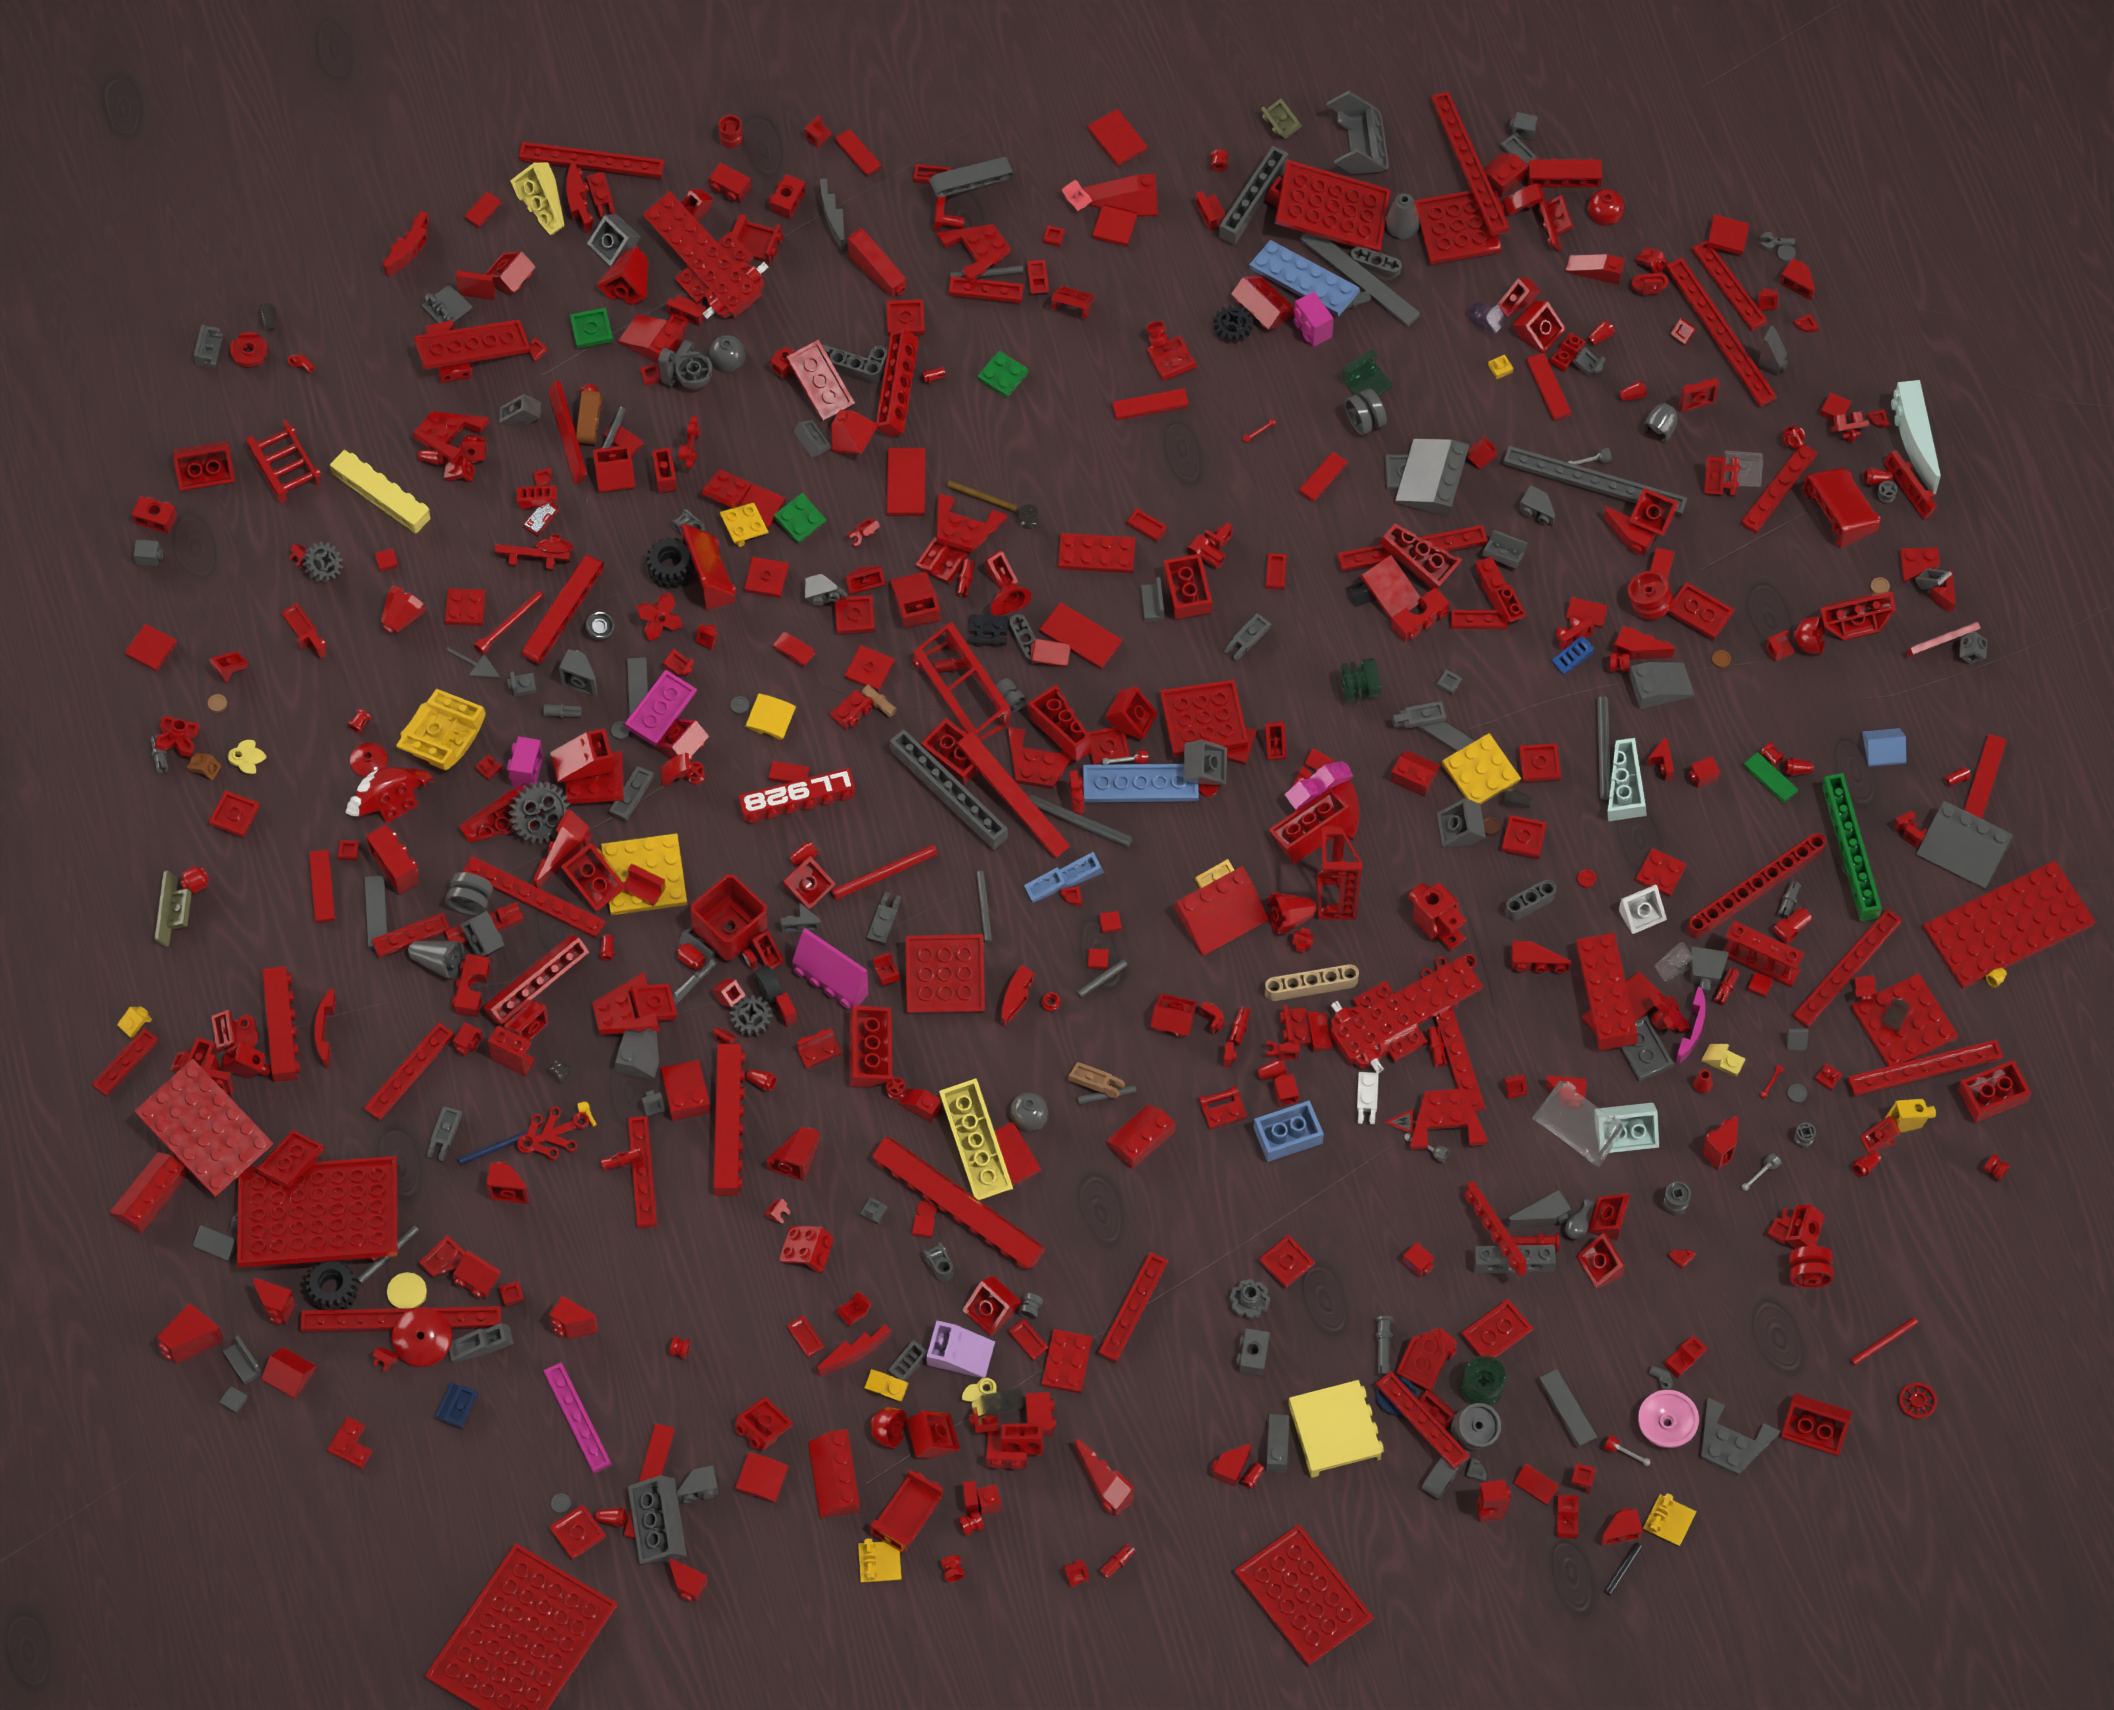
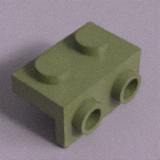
[1261,98,1302,139]

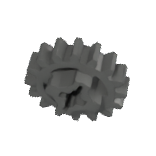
[303,541,343,583]
[730,995,773,1037]

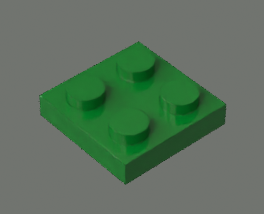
[570,308,613,349]
[977,351,1029,398]
[774,493,826,544]

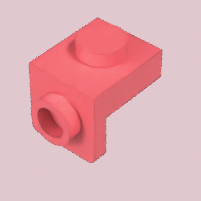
[1062,180,1092,211]

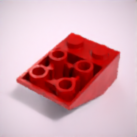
[890,571,941,629]
[550,728,614,783]

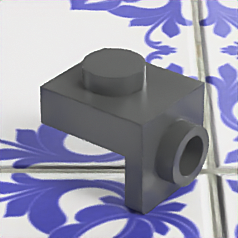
[1573,347,1606,376]

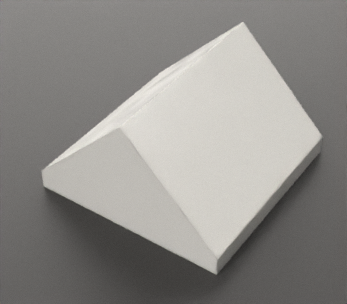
[1619,885,1667,934]

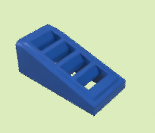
[1552,636,1594,675]

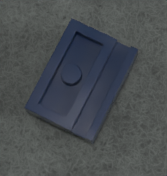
[435,1382,479,1429]

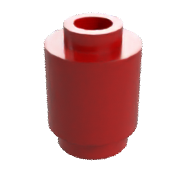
[677,943,706,970]

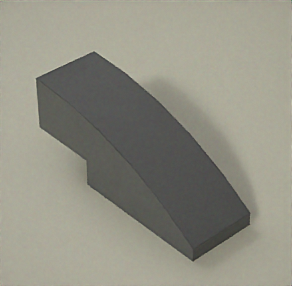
[449,1323,514,1362]

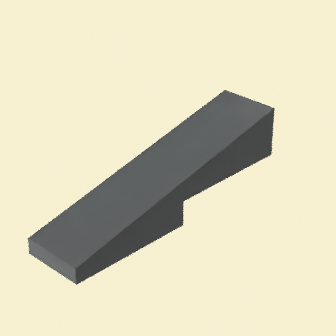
[1539,1369,1597,1448]

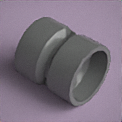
[996,678,1027,714]
[1663,1181,1691,1216]

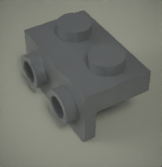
[1482,530,1528,569]

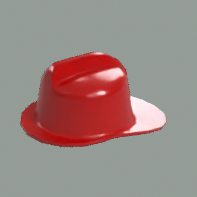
[991,583,1032,616]

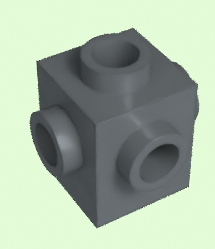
[1959,632,1987,664]

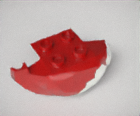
[346,767,434,824]

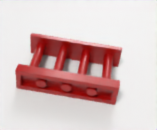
[246,420,322,504]
[1723,921,1805,988]

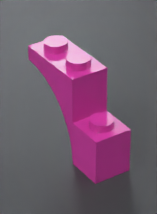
[1285,761,1353,810]

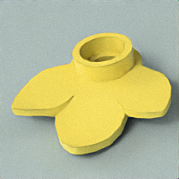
[228,740,267,774]
[962,1378,1002,1416]

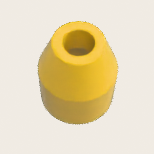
[1986,968,2007,988]

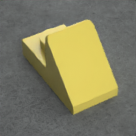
[1701,1044,1745,1078]

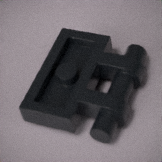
[969,614,1008,647]

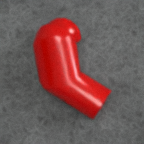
[287,355,315,373]

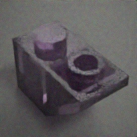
[1465,302,1508,333]

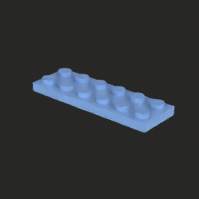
[1249,240,1360,317]
[1083,764,1199,802]

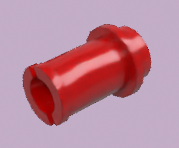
[921,366,946,384]
[1945,767,1971,787]
[599,935,615,961]
[1242,1462,1265,1489]

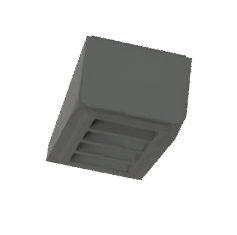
[1915,568,1952,590]
[888,1340,928,1381]

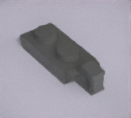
[1392,701,1447,728]

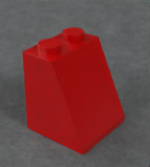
[157,1303,224,1364]

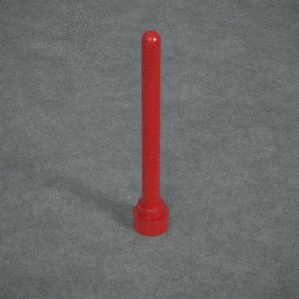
[473,591,543,655]

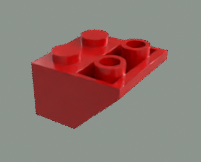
[593,445,636,493]
[1702,1116,1738,1170]

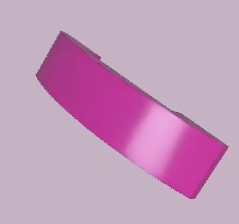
[1676,987,1706,1064]

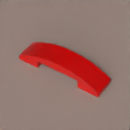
[315,989,336,1068]

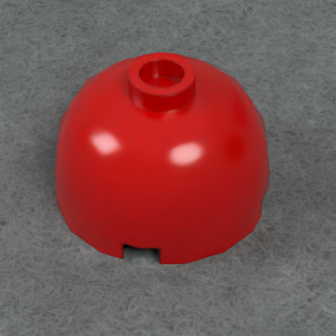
[1588,189,1624,226]
[1793,617,1825,654]
[870,1407,908,1448]

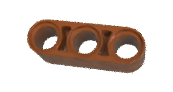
[576,390,602,445]

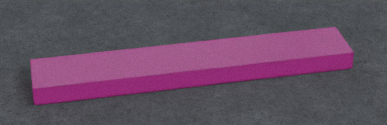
[543,1362,612,1474]

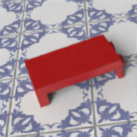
[870,1470,944,1554]

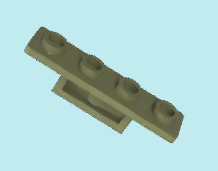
[155,870,191,947]

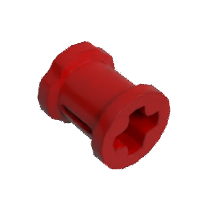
[347,709,371,734]
[1760,742,1785,767]

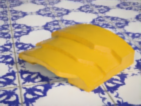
[396,689,486,770]

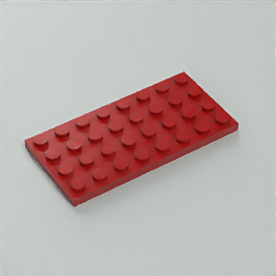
[1923,861,2096,989]

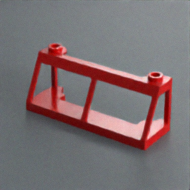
[912,622,1011,742]
[1317,825,1362,920]

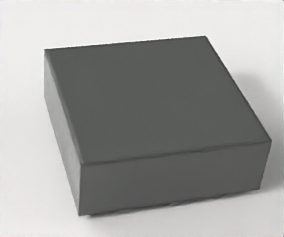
[1436,669,1463,695]
[220,1386,248,1414]

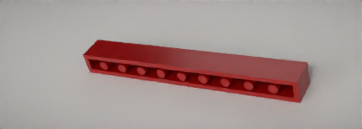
[872,1137,1046,1269]

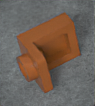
[186,752,221,780]

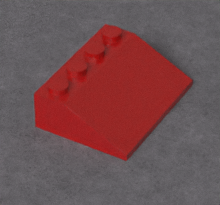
[1174,866,1269,956]

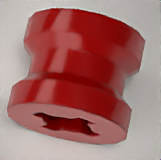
[1210,150,1228,172]
[686,761,705,785]
[886,1077,906,1101]
[670,1336,691,1359]

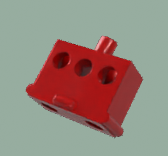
[438,363,472,383]

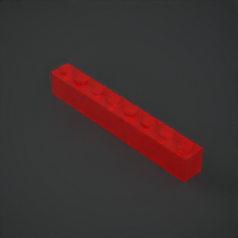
[714,1044,745,1196]

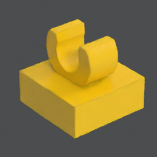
[1488,355,1513,379]

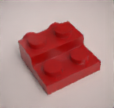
[735,1396,793,1452]

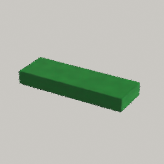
[1744,752,1798,804]

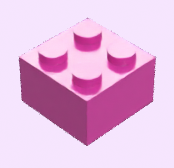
[1293,291,1334,347]
[507,736,543,788]

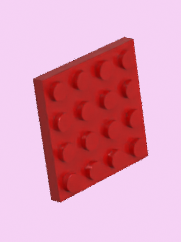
[1414,190,1502,265]
[1160,680,1249,757]
[906,934,985,1014]
[1851,973,1959,1067]

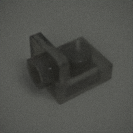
[1881,998,1911,1032]

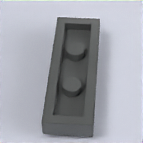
[609,766,655,822]

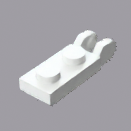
[1357,1072,1378,1124]

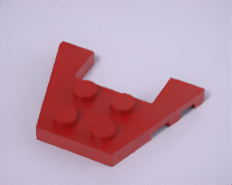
[937,224,1011,284]
[413,411,489,464]
[937,493,1008,553]
[1008,727,1073,789]
[592,972,660,1035]
[1410,1089,1487,1150]

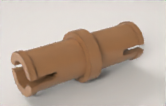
[861,685,897,718]

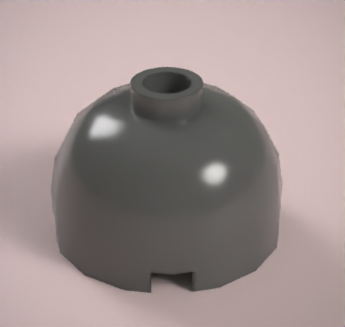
[709,335,746,373]
[675,352,712,389]
[1010,1092,1049,1132]

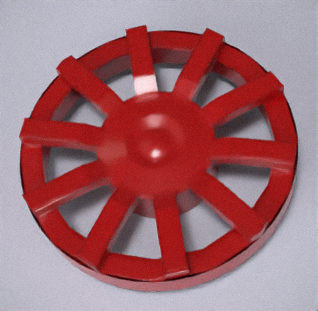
[1899,1382,1937,1420]

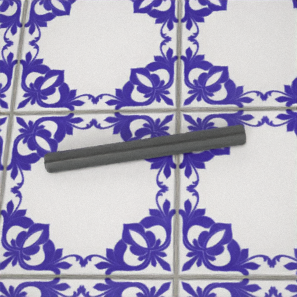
[1598,696,1611,800]
[1029,795,1133,847]

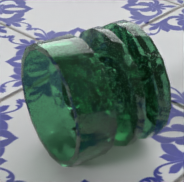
[1340,657,1381,702]
[1461,1355,1507,1406]

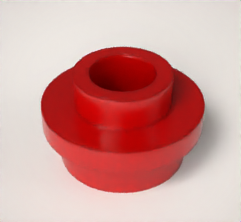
[1041,992,1061,1011]

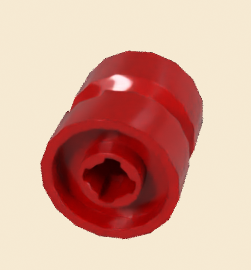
[719,115,743,148]

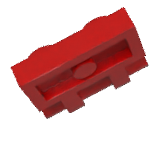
[1704,455,1740,495]
[1070,770,1084,815]

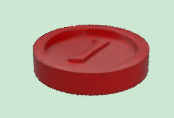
[1199,784,1218,797]
[1577,869,1597,888]
[917,1200,937,1217]

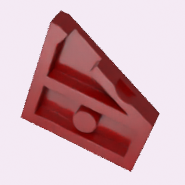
[1900,547,1940,584]
[419,1235,466,1277]

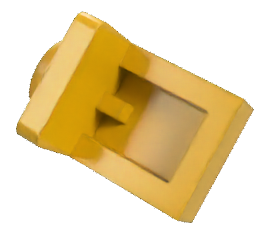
[117,1006,152,1037]

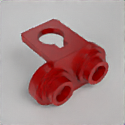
[1632,273,1668,295]

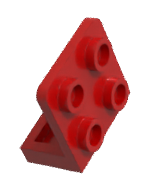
[779,1226,834,1273]
[986,1428,1027,1469]

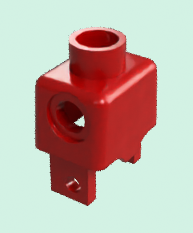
[1408,882,1467,951]

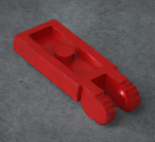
[586,171,615,218]

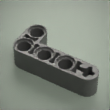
[821,344,887,384]

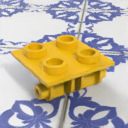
[720,503,768,547]
[1643,1493,1697,1546]
[858,1539,902,1583]

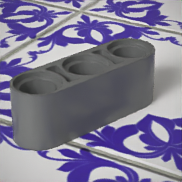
[1505,880,1556,921]
[1422,1448,1470,1499]

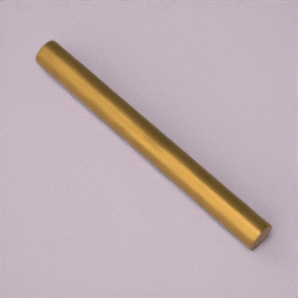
[947,480,1018,512]

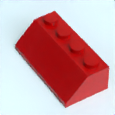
[1268,788,1357,864]
[849,1006,892,1087]
[109,1152,189,1234]
[808,1429,860,1519]

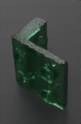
[1342,349,1393,396]

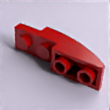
[567,162,594,233]
[383,211,429,276]
[1474,557,1527,623]

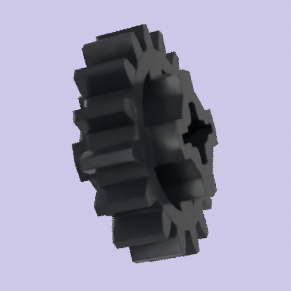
[1214,304,1253,343]

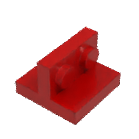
[203,1053,234,1096]

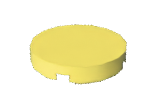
[387,1272,427,1308]

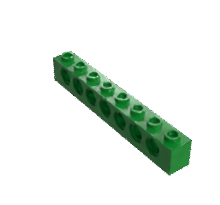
[1822,773,1882,922]

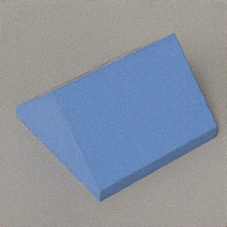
[1862,728,1906,767]

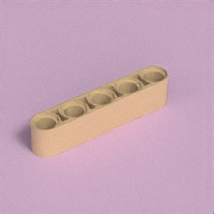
[1265,965,1359,1001]

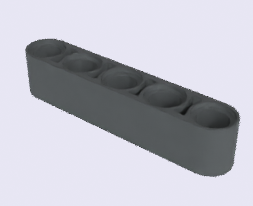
[929,157,1014,197]

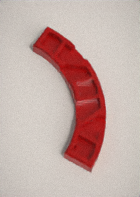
[1305,748,1359,841]

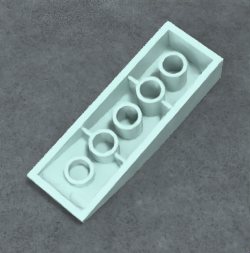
[1891,380,1941,495]

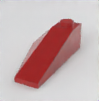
[459,783,541,842]
[533,809,592,888]
[1075,1439,1134,1517]

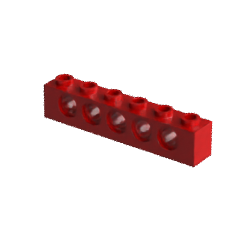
[876,328,919,438]

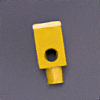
[1886,1099,1936,1132]

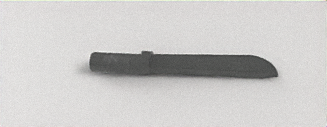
[672,959,717,1006]

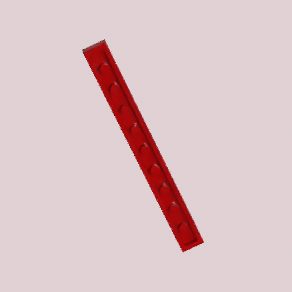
[1431,91,1509,236]
[1666,257,1777,407]
[301,1306,501,1332]

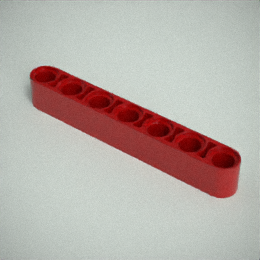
[522,554,605,664]

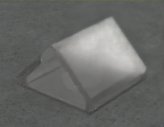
[1724,451,1763,487]

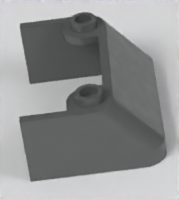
[1326,91,1389,174]

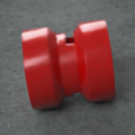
[1146,321,1168,346]
[1609,653,1629,672]
[1983,1154,2011,1181]
[958,1510,985,1536]
[941,1555,965,1582]

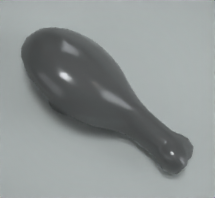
[1565,1199,1594,1239]

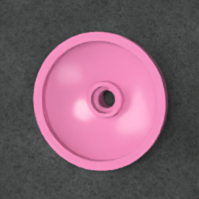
[1638,1390,1699,1448]

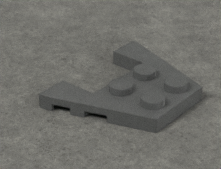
[1701,1398,1780,1476]

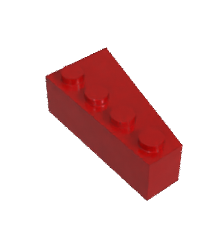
[1378,524,1462,589]

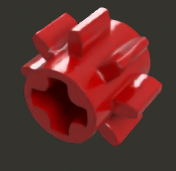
[1782,425,1806,448]
[1292,927,1314,953]

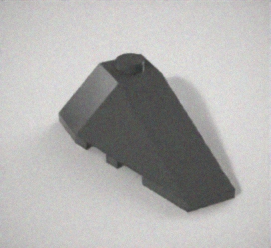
[615,1006,659,1080]

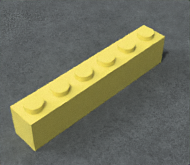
[330,450,430,534]

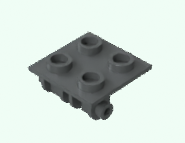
[421,284,473,323]

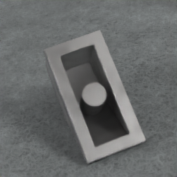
[499,394,541,424]

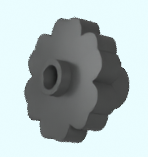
[1230,1279,1270,1320]

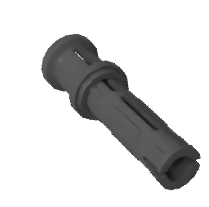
[1376,1316,1394,1377]

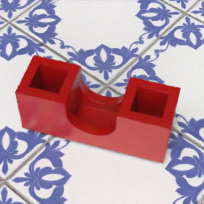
[1391,587,1450,642]
[452,954,491,1018]
[1477,1480,1511,1522]

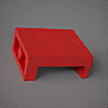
[732,214,784,264]
[488,1026,535,1077]

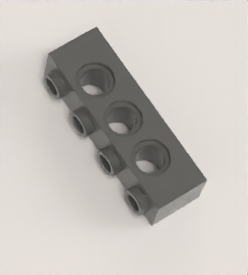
[1474,1245,1556,1274]

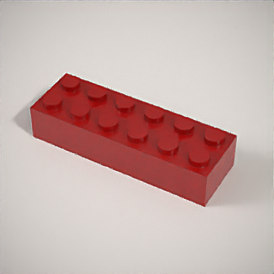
[1576,933,1638,1051]

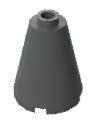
[1384,193,1420,240]
[408,941,464,979]

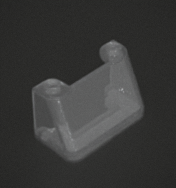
[1532,1081,1624,1167]

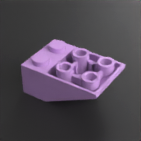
[927,1321,995,1378]

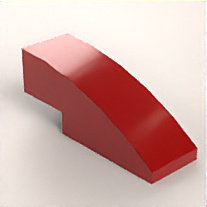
[1002,965,1034,1027]

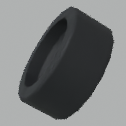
[753,965,783,1004]

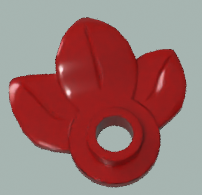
[226,1015,258,1048]

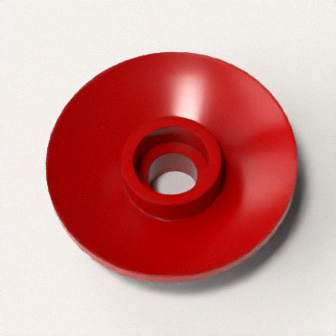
[536,534,574,553]
[350,743,388,777]

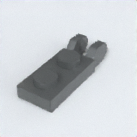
[1224,613,1272,661]
[867,892,901,946]
[427,1106,463,1161]

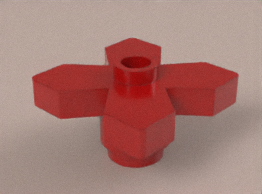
[636,592,683,641]
[154,715,200,757]
[1651,993,1691,1033]

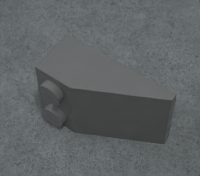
[1629,662,1694,709]

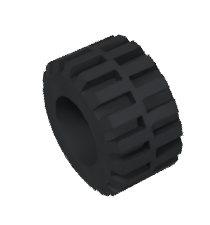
[646,537,695,589]
[306,1260,358,1310]

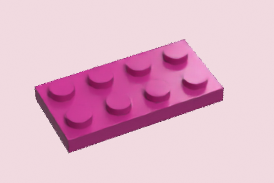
[624,670,697,747]

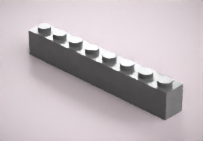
[890,729,1008,850]

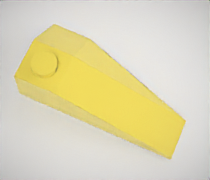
[510,163,565,235]

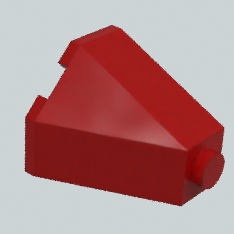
[597,246,648,305]
[767,1127,821,1181]

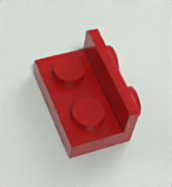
[830,689,873,731]
[1280,1005,1312,1047]
[797,1028,842,1070]

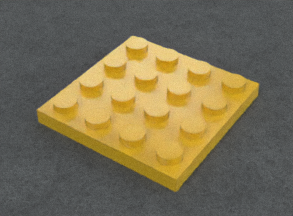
[601,833,687,915]

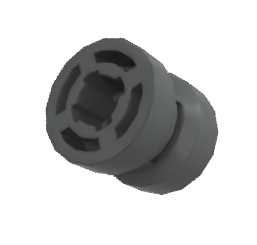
[1794,1122,1816,1148]
[1018,1293,1043,1320]

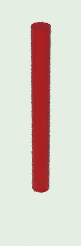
[1850,1317,1918,1366]

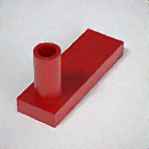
[933,196,965,232]

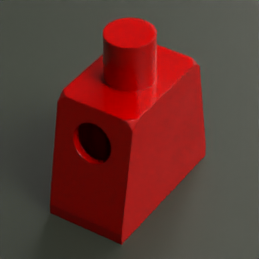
[220,1042,271,1079]

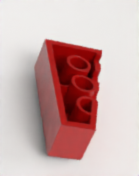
[1027,684,1091,762]

